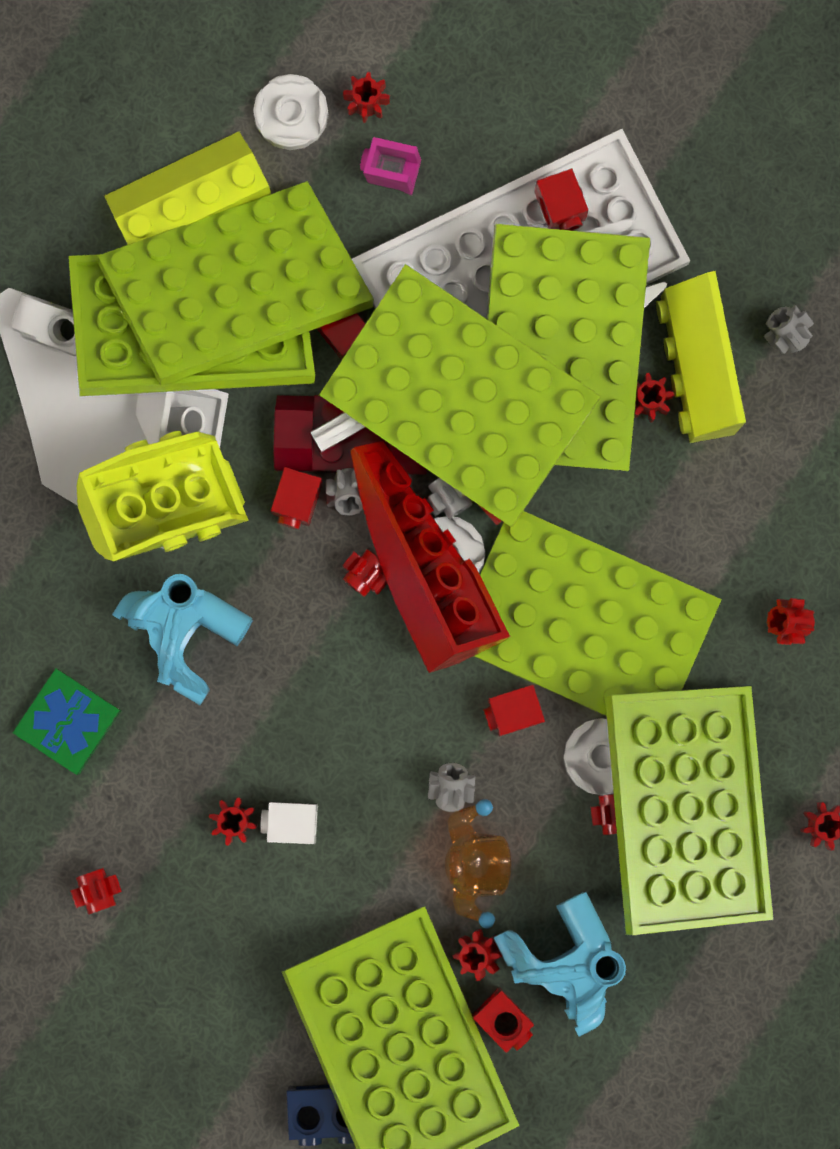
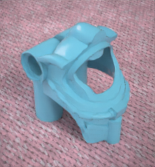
[112,574,253,705]
[494,892,626,1037]

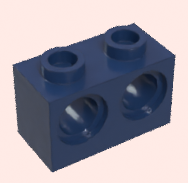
[287,1084,354,1146]

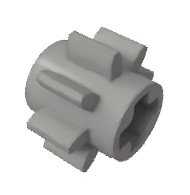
[764,305,814,354]
[326,468,363,515]
[427,478,473,519]
[428,763,475,812]

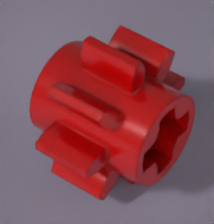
[343,72,390,123]
[634,373,674,423]
[342,549,387,597]
[767,598,815,645]
[591,794,617,835]
[209,797,258,846]
[800,802,840,851]
[70,868,122,915]
[453,929,502,981]

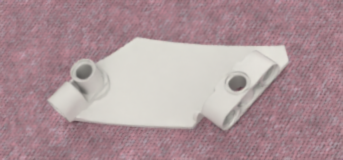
[0,288,164,549]

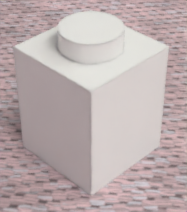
[261,802,318,844]

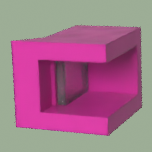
[360,137,421,195]

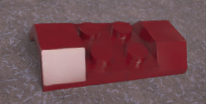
[274,395,427,475]

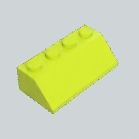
[104,132,271,245]
[656,271,746,443]

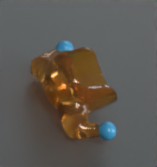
[444,799,511,928]

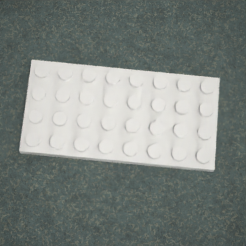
[352,129,690,318]

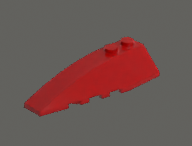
[350,441,510,673]

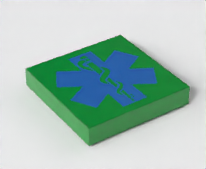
[13,668,122,775]

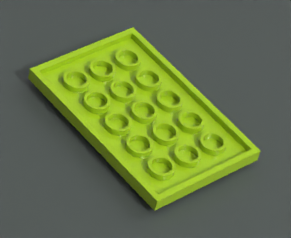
[98,181,374,387]
[486,224,650,471]
[69,254,315,397]
[319,264,601,527]
[473,511,722,717]
[605,686,773,935]
[281,906,519,1149]

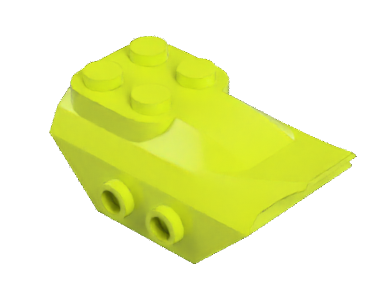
[76,431,249,561]

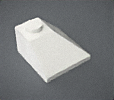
[135,389,229,448]

